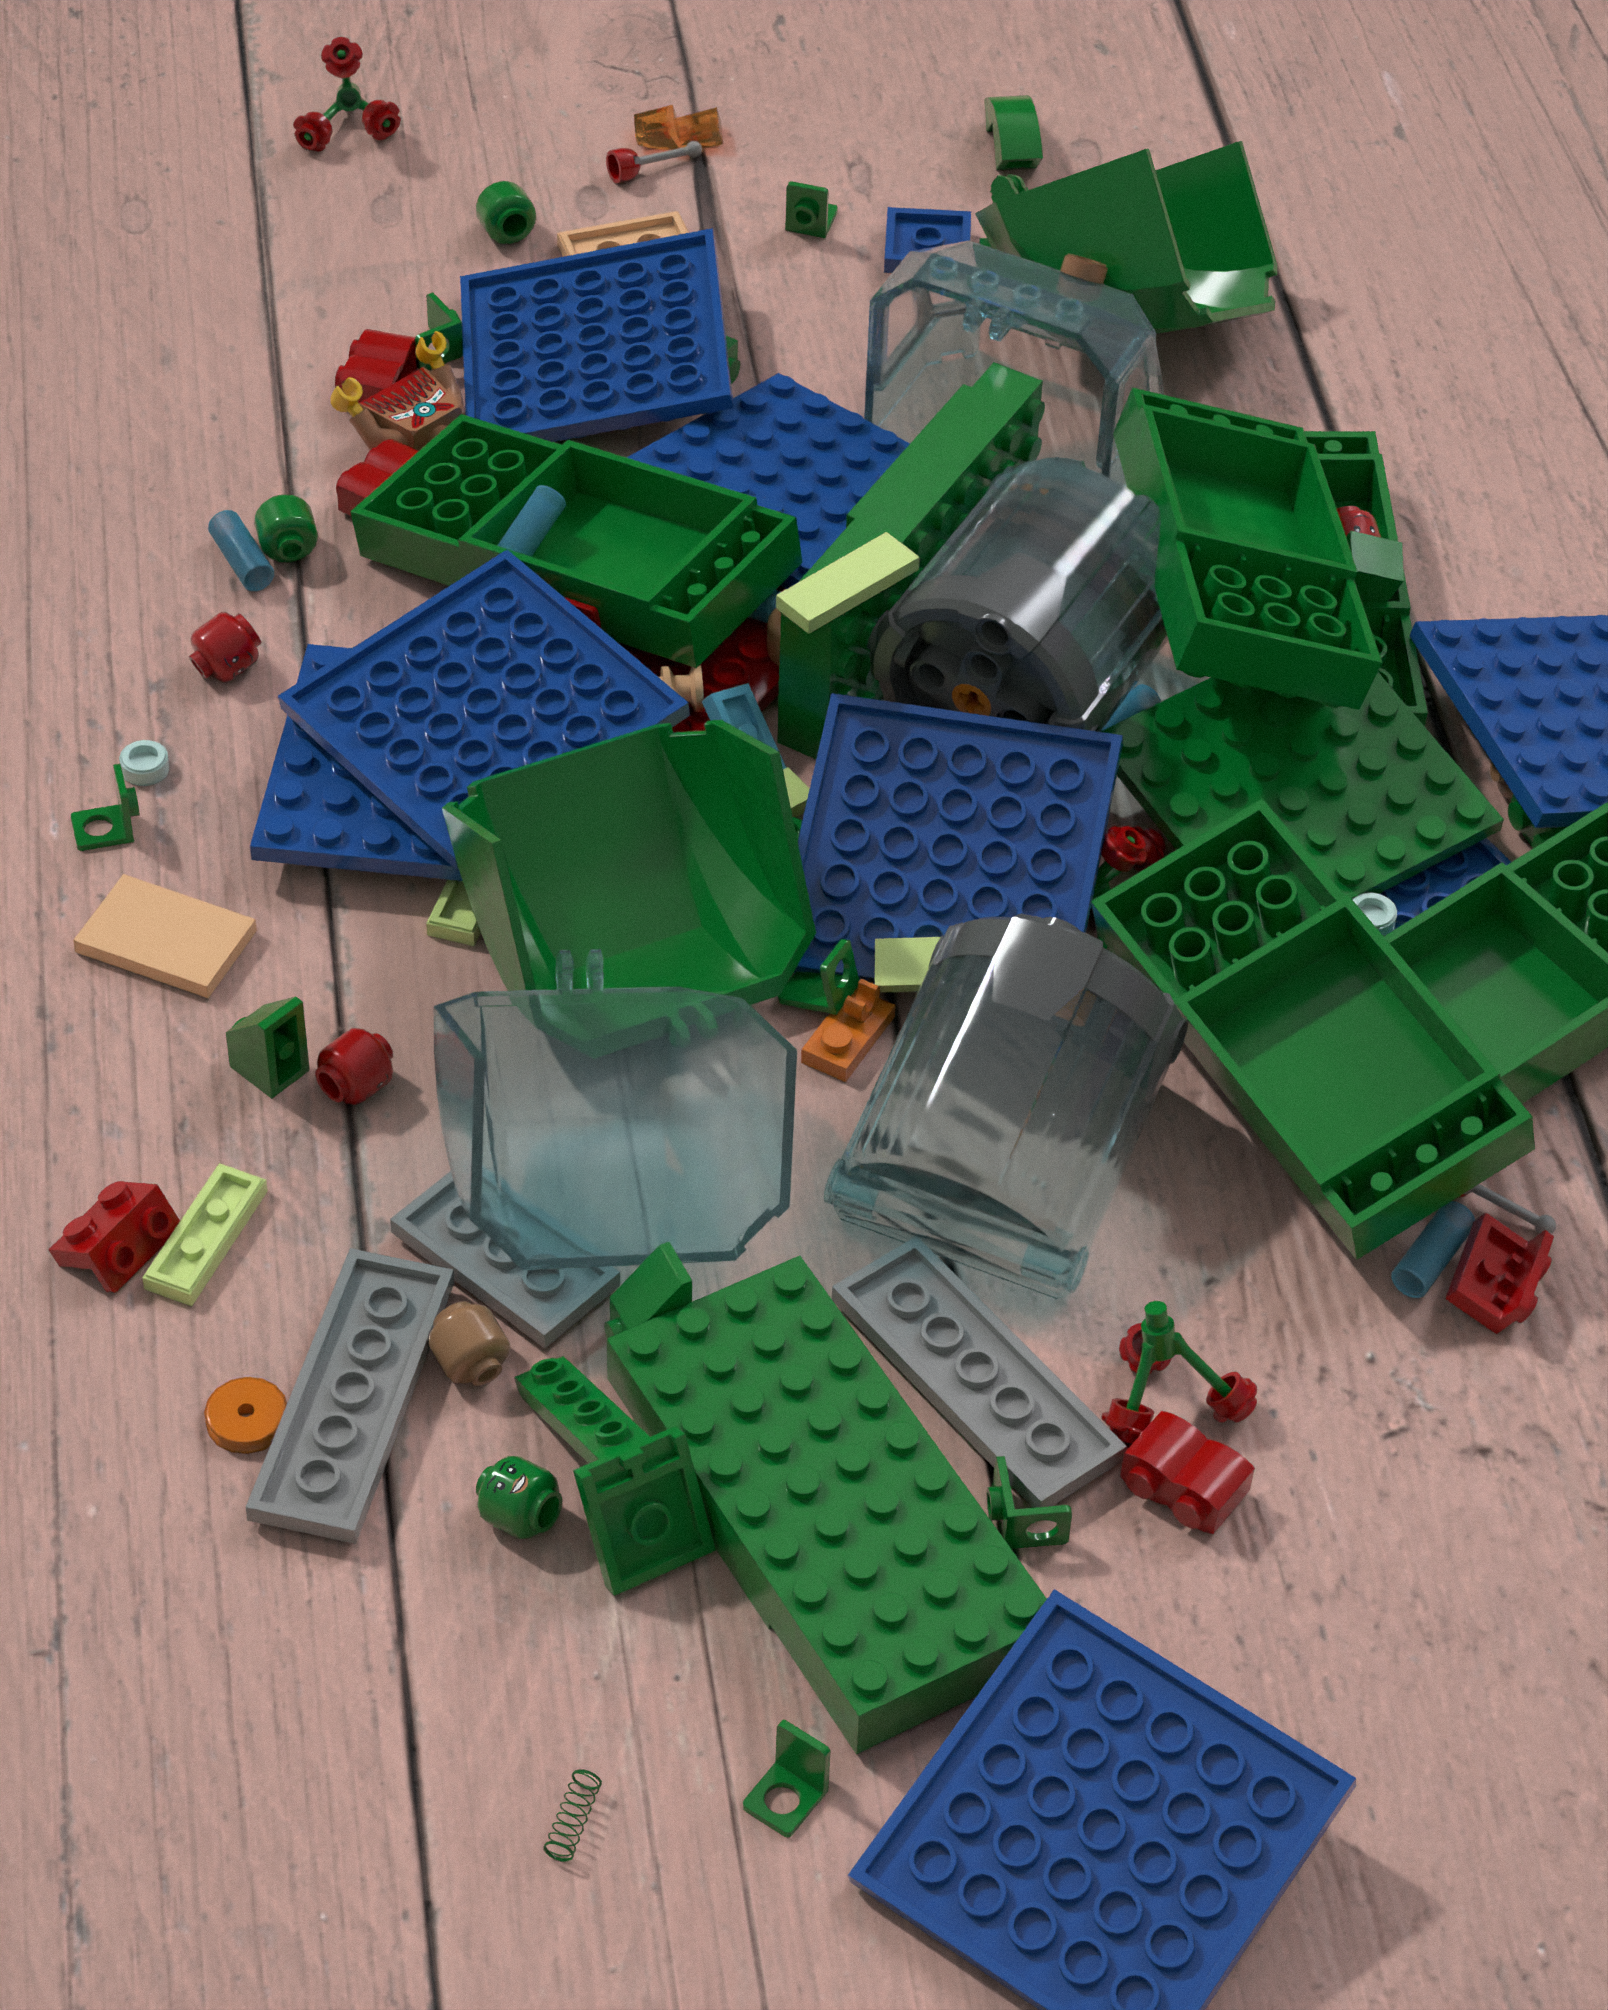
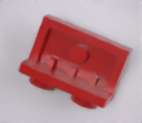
[48,1181,180,1293]
[1445,1212,1554,1334]

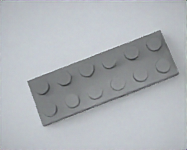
[832,1236,1127,1508]
[246,1248,454,1544]

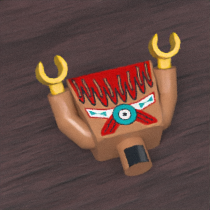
[330,331,466,451]

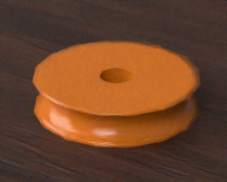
[204,1377,287,1454]

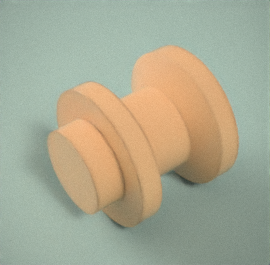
[659,665,704,713]

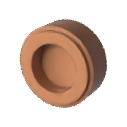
[1060,254,1108,284]

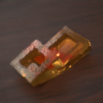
[634,104,723,150]

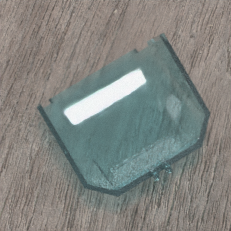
[433,949,797,1270]

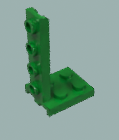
[514,1356,716,1596]

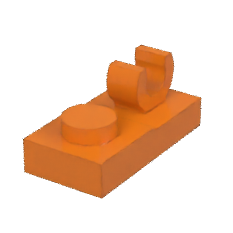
[801,979,896,1082]

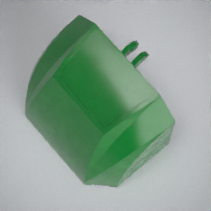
[975,141,1278,333]
[442,720,816,1058]

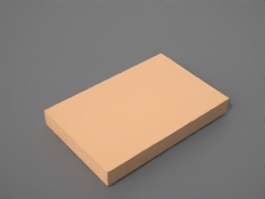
[557,211,689,257]
[73,874,257,998]

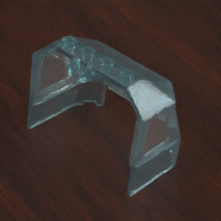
[864,241,1165,519]

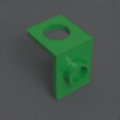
[785,181,838,238]
[415,292,463,370]
[71,764,140,851]
[778,939,859,1015]
[986,1456,1072,1549]
[743,1719,831,1837]

